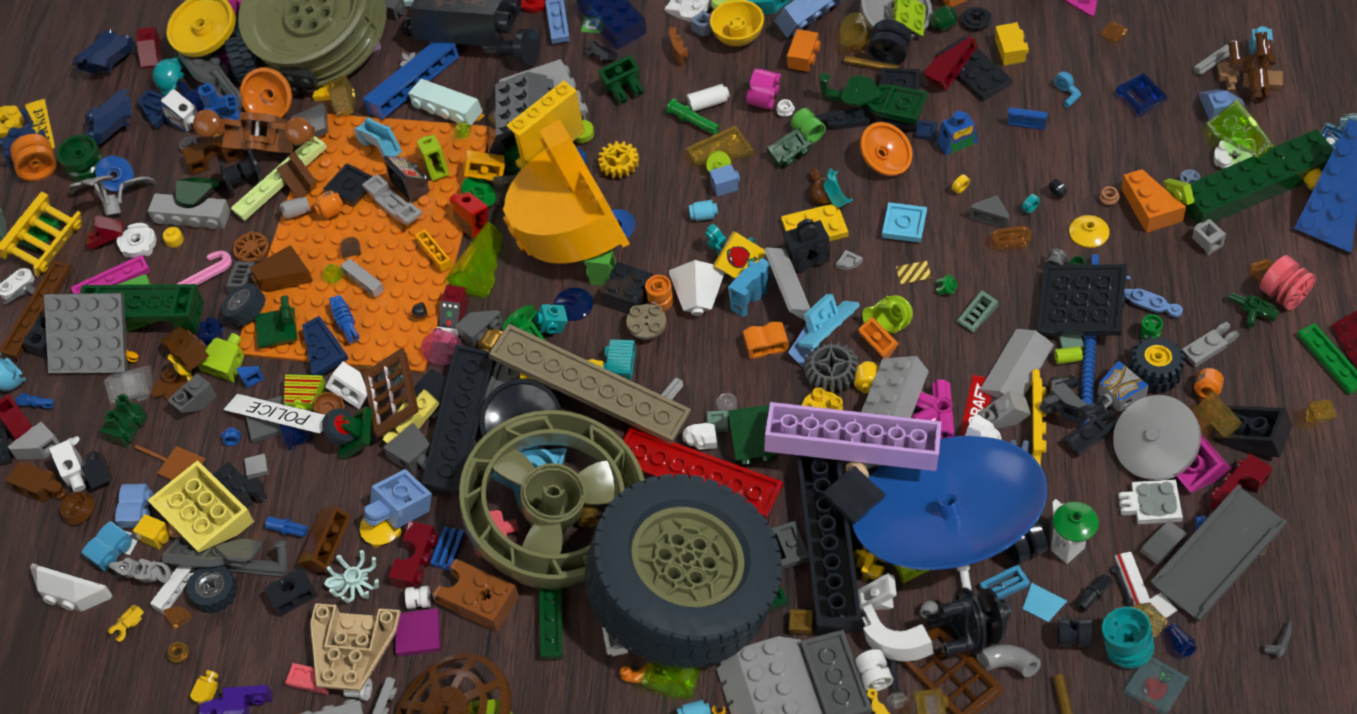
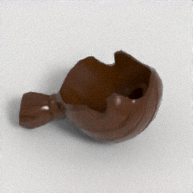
[809,168,832,205]

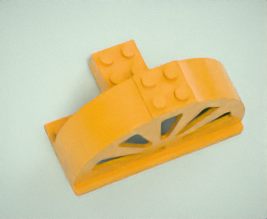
[502,119,630,263]

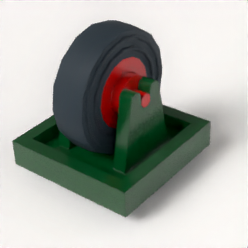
[322,407,373,460]

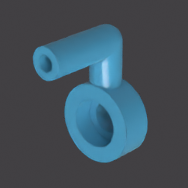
[1054,71,1081,108]

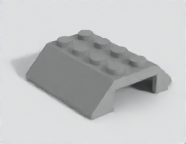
[717,636,824,714]

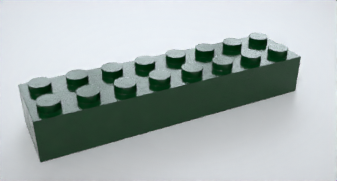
[1182,129,1334,224]

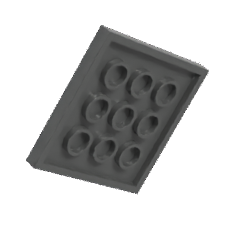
[44,293,128,373]

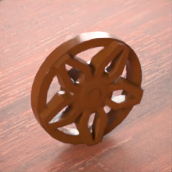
[233,231,269,262]

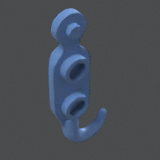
[1125,276,1183,318]

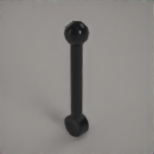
[1111,565,1134,606]

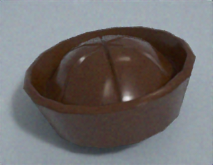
[60,491,95,525]

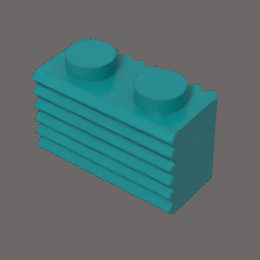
[603,339,636,381]

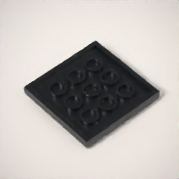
[1037,264,1127,336]

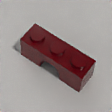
[1210,453,1273,511]
[388,521,438,589]

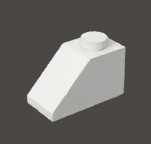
[325,361,367,409]

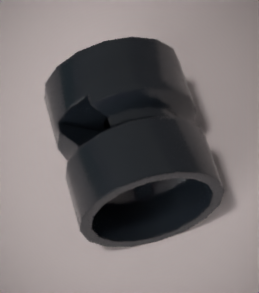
[1057,617,1092,648]

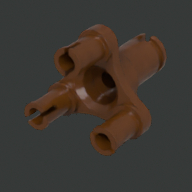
[1228,32,1276,101]

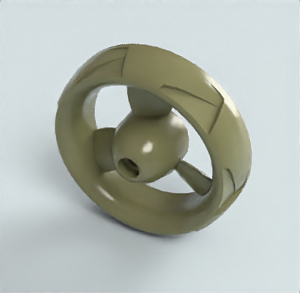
[459,410,644,589]

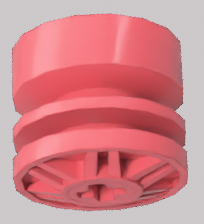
[1259,255,1316,310]

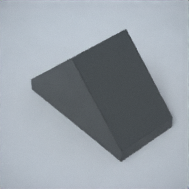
[970,195,1010,230]

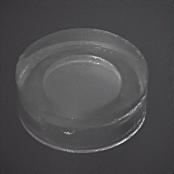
[717,393,737,411]

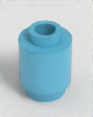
[689,200,718,221]
[677,699,711,714]

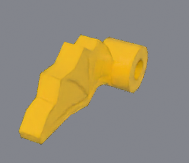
[867,688,890,714]

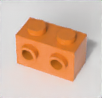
[787,29,821,72]

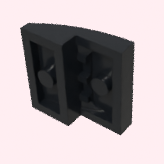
[407,368,447,420]
[823,466,886,525]

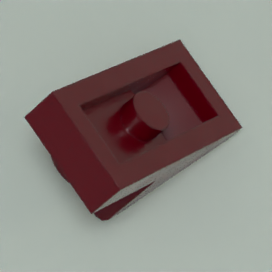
[86,216,124,250]

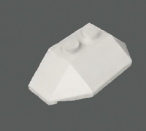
[30,563,112,612]

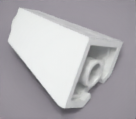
[669,260,725,316]

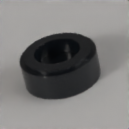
[1048,179,1067,198]

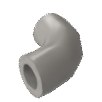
[976,645,1041,677]

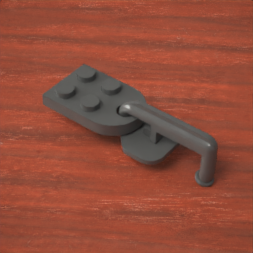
[178,51,243,112]
[162,537,288,576]

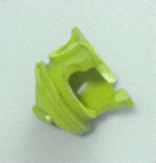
[863,295,913,334]

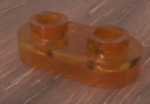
[992,226,1032,249]

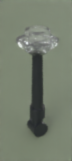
[886,658,909,709]

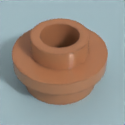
[1099,186,1119,205]

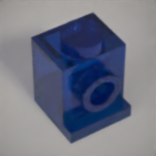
[198,317,224,347]
[280,424,314,451]

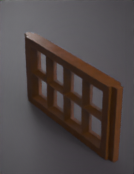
[363,347,419,437]
[900,626,1005,714]

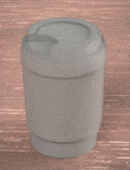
[280,197,311,219]

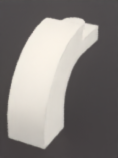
[862,604,933,661]

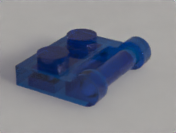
[1116,73,1167,117]

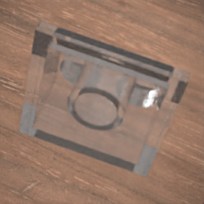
[104,365,153,404]

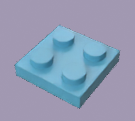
[882,203,927,243]

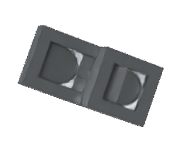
[1140,521,1187,564]

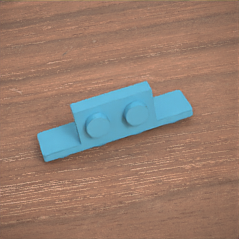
[798,294,860,349]

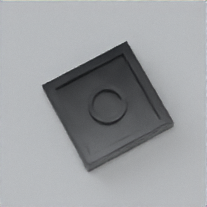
[323,163,373,207]

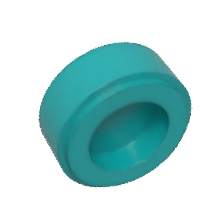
[1022,194,1040,214]

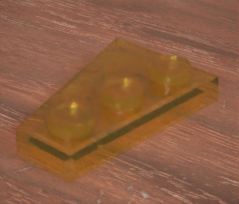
[686,125,754,165]

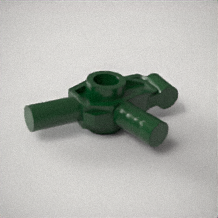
[1229,292,1280,328]

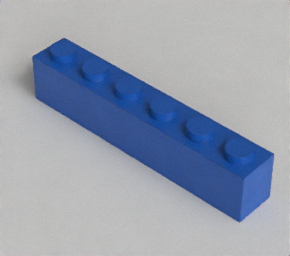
[363,42,459,120]

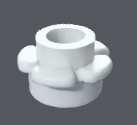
[776,99,795,117]

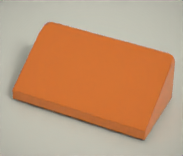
[858,316,898,359]

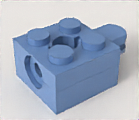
[364,469,432,529]

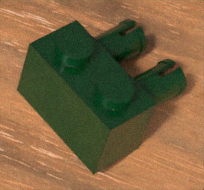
[598,55,645,105]
[100,394,148,448]

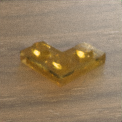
[1192,392,1242,438]

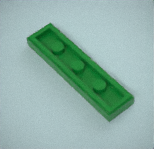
[1297,323,1357,395]

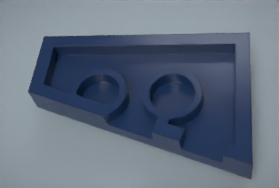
[302,316,349,376]

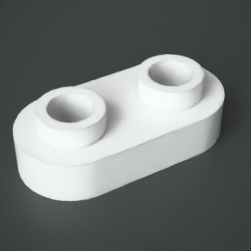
[0,268,34,300]

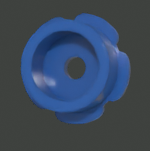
[221,428,241,446]

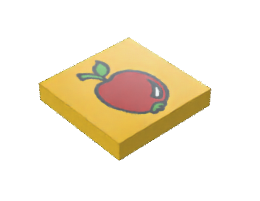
[713,231,765,279]

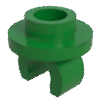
[936,275,957,295]

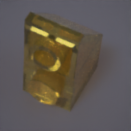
[328,75,355,118]

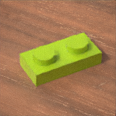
[1163,178,1195,205]

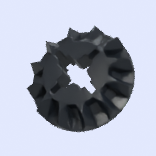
[962,7,991,31]

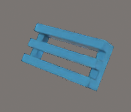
[980,565,1030,599]

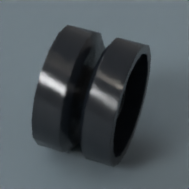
[867,19,911,65]
[1004,520,1047,565]

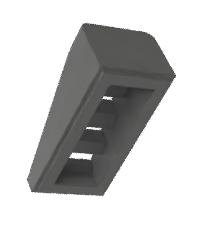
[226,261,255,294]

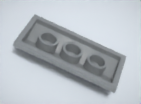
[764,248,810,321]
[980,329,1054,399]

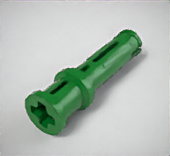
[666,98,720,136]

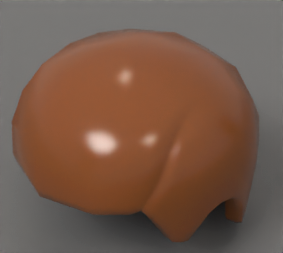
[313,392,345,415]

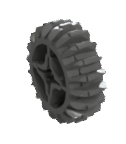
[804,341,859,393]

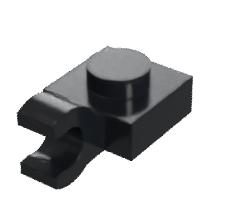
[585,40,618,62]

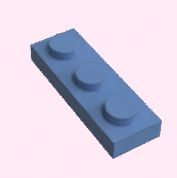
[546,0,570,44]

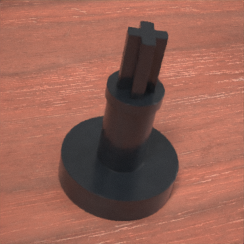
[482,29,540,66]

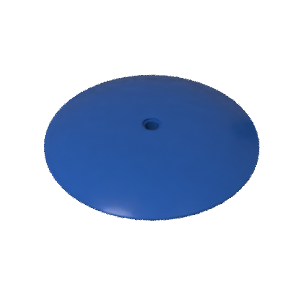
[852,436,1047,570]

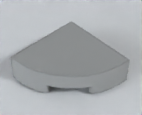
[836,250,863,270]

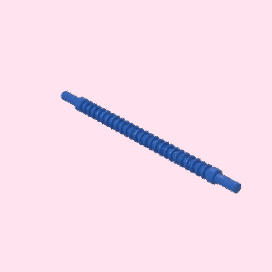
[1080,254,1099,426]

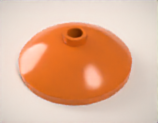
[240,67,292,118]
[860,122,913,176]

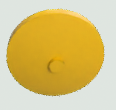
[167,0,236,57]

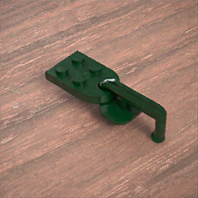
[819,73,928,124]

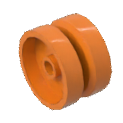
[10,134,57,181]

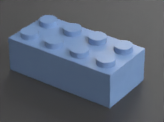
[774,0,843,38]

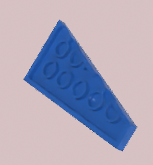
[1295,119,1357,253]

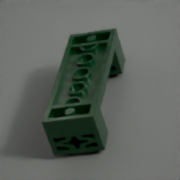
[80,284,204,334]

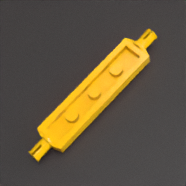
[1031,369,1046,466]

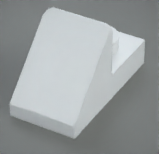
[858,574,897,611]

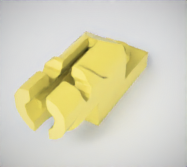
[382,390,440,443]

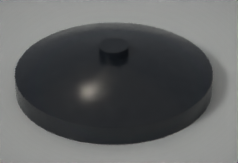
[480,379,562,450]

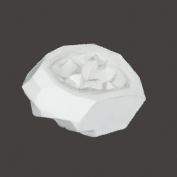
[965,414,1002,440]
[683,423,717,450]

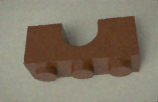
[182,135,245,176]
[160,326,209,371]

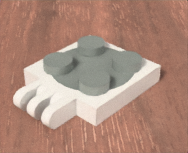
[1118,480,1183,524]

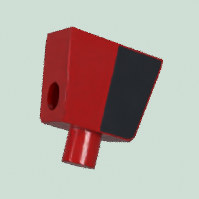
[449,192,488,239]

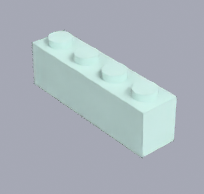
[408,79,482,127]

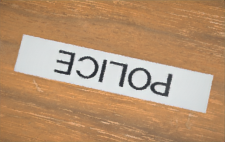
[223,394,325,433]

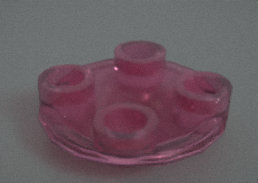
[421,328,461,365]

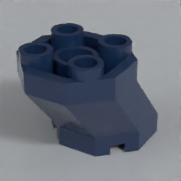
[72,30,134,74]
[85,90,131,144]

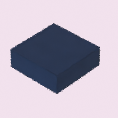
[915,120,938,141]

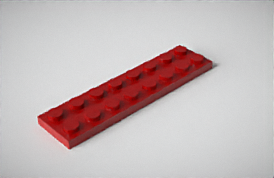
[623,427,783,520]

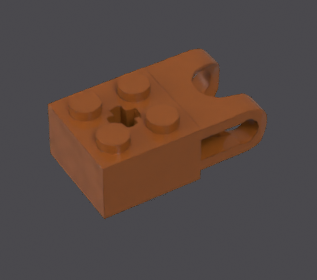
[431,559,519,633]

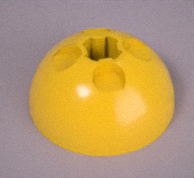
[710,0,764,47]

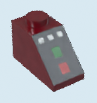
[439,285,469,329]

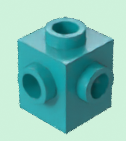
[535,304,568,334]

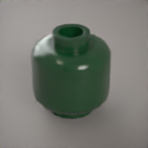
[930,5,958,32]

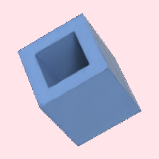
[710,164,740,197]

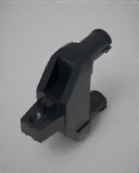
[1039,375,1105,423]

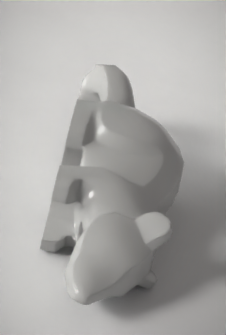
[109,558,171,583]

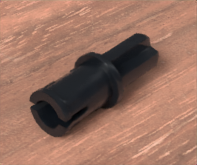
[1075,574,1113,612]

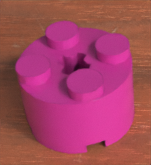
[746,68,781,110]

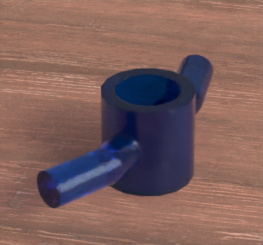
[178,81,204,112]

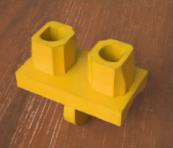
[853,546,888,583]

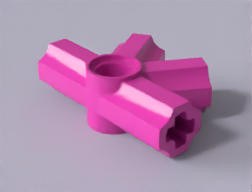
[911,379,954,439]

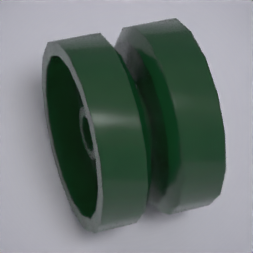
[57,135,103,182]

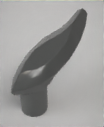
[2,282,36,305]
[1265,621,1292,657]

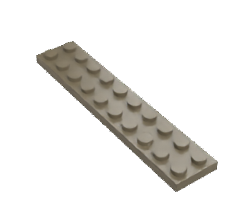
[489,324,691,444]

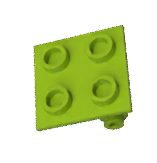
[892,0,926,37]

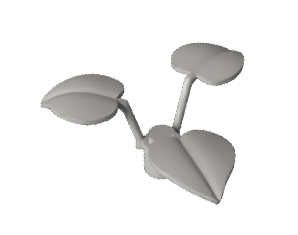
[68,176,156,216]

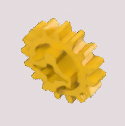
[598,141,639,178]

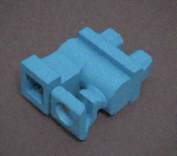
[728,258,771,317]

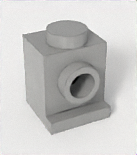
[1192,219,1226,255]

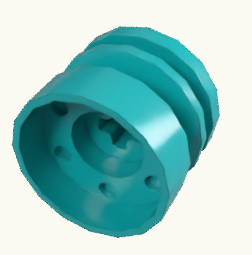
[1102,607,1155,668]

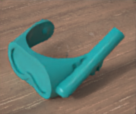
[824,168,853,207]

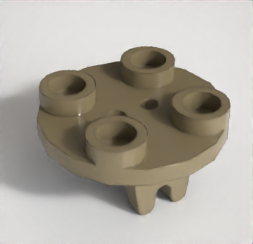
[626,304,667,340]

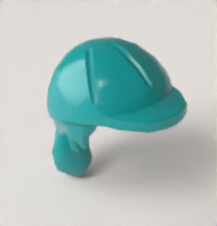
[153,57,186,96]

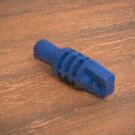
[329,295,360,343]

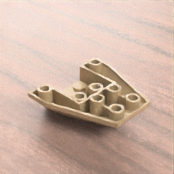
[310,603,401,691]

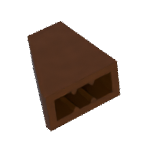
[250,245,313,291]

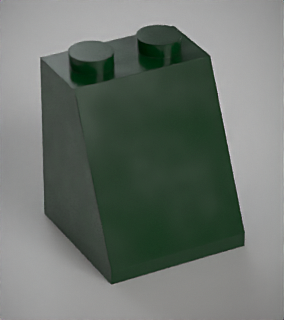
[728,404,778,465]

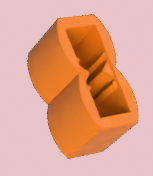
[743,322,788,359]

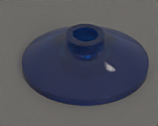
[554,287,593,321]

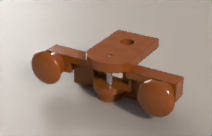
[193,110,315,153]

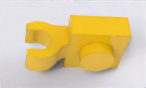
[107,605,144,642]

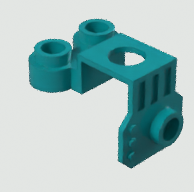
[705,224,755,255]

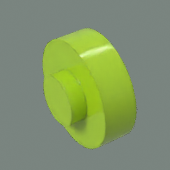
[574,120,594,143]
[706,150,731,172]

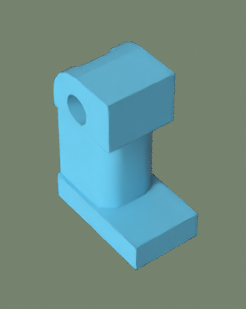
[353,118,402,157]

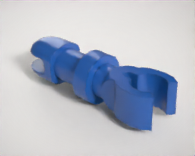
[15,393,55,409]

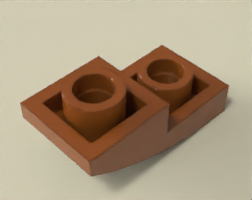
[669,27,688,66]

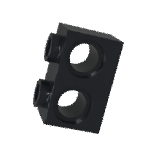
[22,312,48,360]

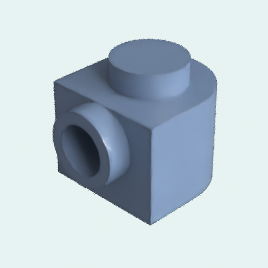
[690,10,712,36]

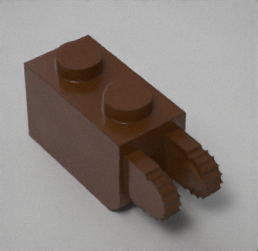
[5,461,68,503]

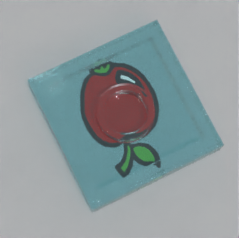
[1125,657,1189,714]

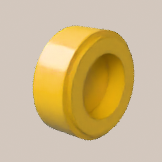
[951,174,970,194]

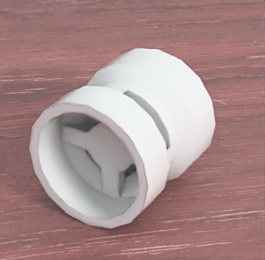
[405,586,431,609]

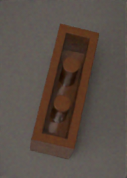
[297,505,351,574]

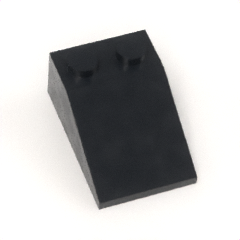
[1211,405,1292,458]

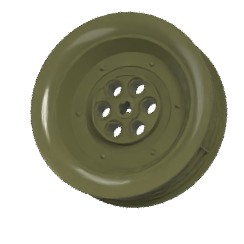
[238,0,387,87]

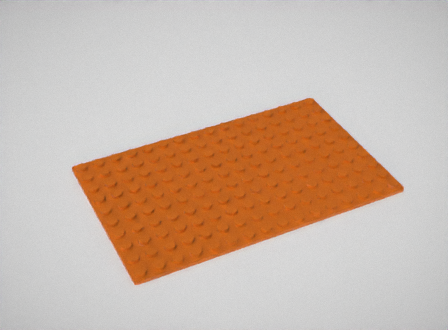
[238,114,488,373]

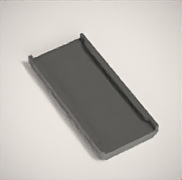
[1151,484,1288,622]

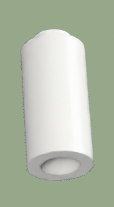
[686,84,730,112]

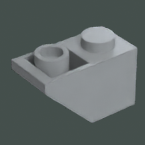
[979,391,1031,429]
[8,422,60,460]

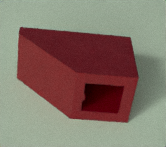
[0,394,32,439]

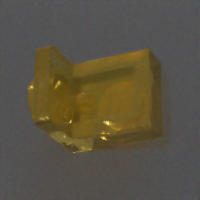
[1305,399,1337,423]
[1133,602,1168,638]

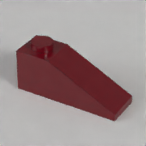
[924,36,978,91]

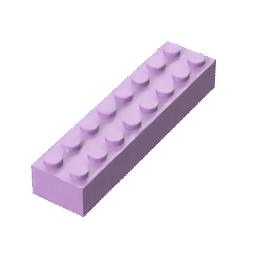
[764,402,942,471]

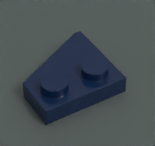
[137,89,166,129]

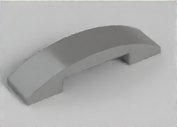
[362,174,422,225]

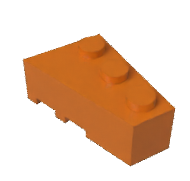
[1121,169,1186,233]

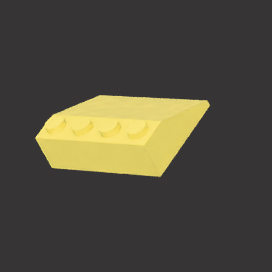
[148,460,254,553]

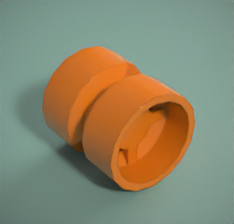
[645,275,673,311]

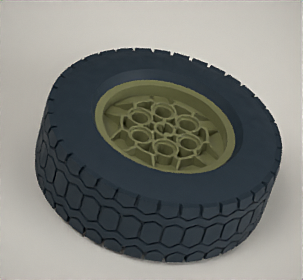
[585,474,782,668]

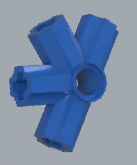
[198,83,240,120]

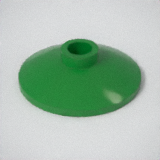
[461,177,496,207]
[502,305,536,331]
[1053,502,1099,542]

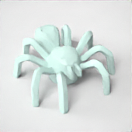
[324,550,379,603]

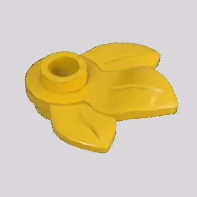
[168,354,193,381]

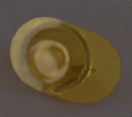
[840,12,869,51]

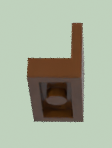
[277,152,317,198]

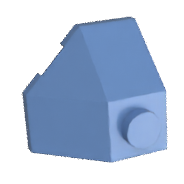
[1199,89,1249,123]

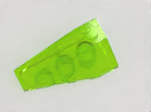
[1206,99,1274,159]
[446,221,502,297]

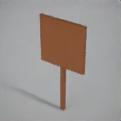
[135,445,206,480]

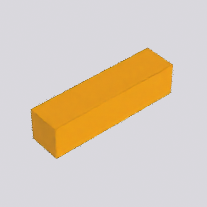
[415,229,452,272]

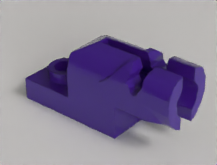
[199,685,273,714]

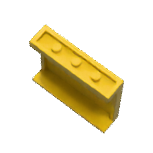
[507,80,584,170]

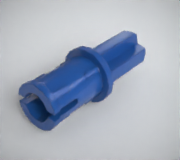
[265,516,308,537]

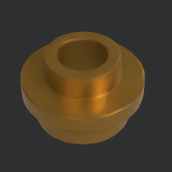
[167,642,190,663]

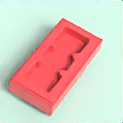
[285,663,330,695]

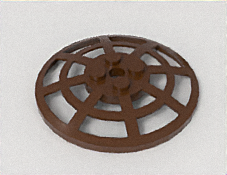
[395,653,512,714]

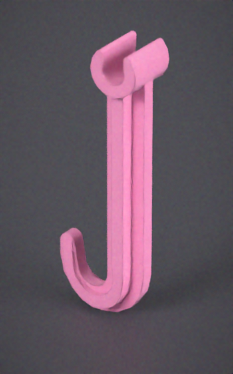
[177,251,232,286]

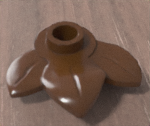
[152,368,188,400]

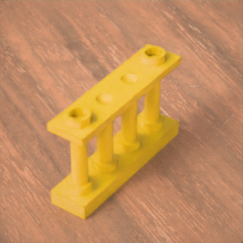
[0,191,82,277]

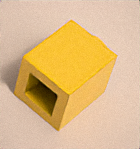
[133,514,170,550]

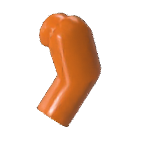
[620,663,654,684]

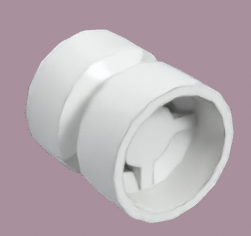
[855,649,893,691]

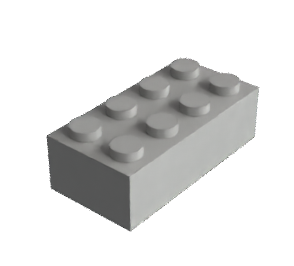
[861,356,929,418]

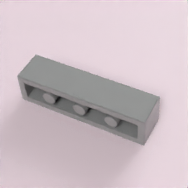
[341,258,384,298]

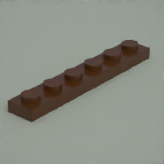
[0,260,72,360]

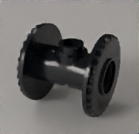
[218,149,263,195]

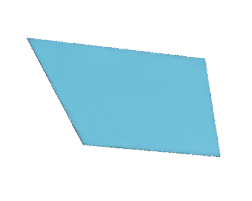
[1023,583,1067,622]

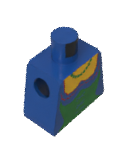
[937,111,978,156]

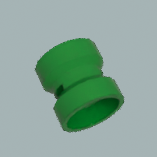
[1140,314,1163,340]

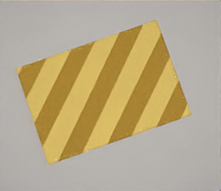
[896,261,932,284]

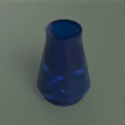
[1166,623,1197,658]

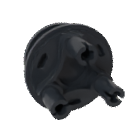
[927,587,1011,656]

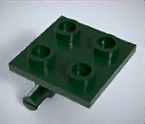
[255,295,298,348]

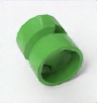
[790,108,826,143]

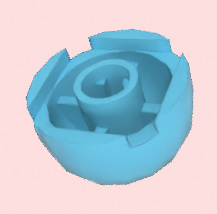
[0,353,26,391]

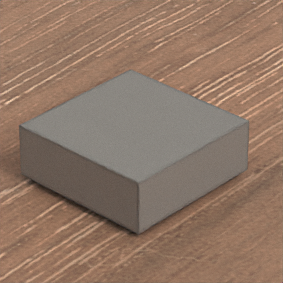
[245,454,269,479]

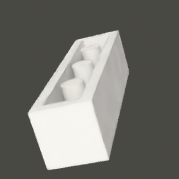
[150,565,195,615]

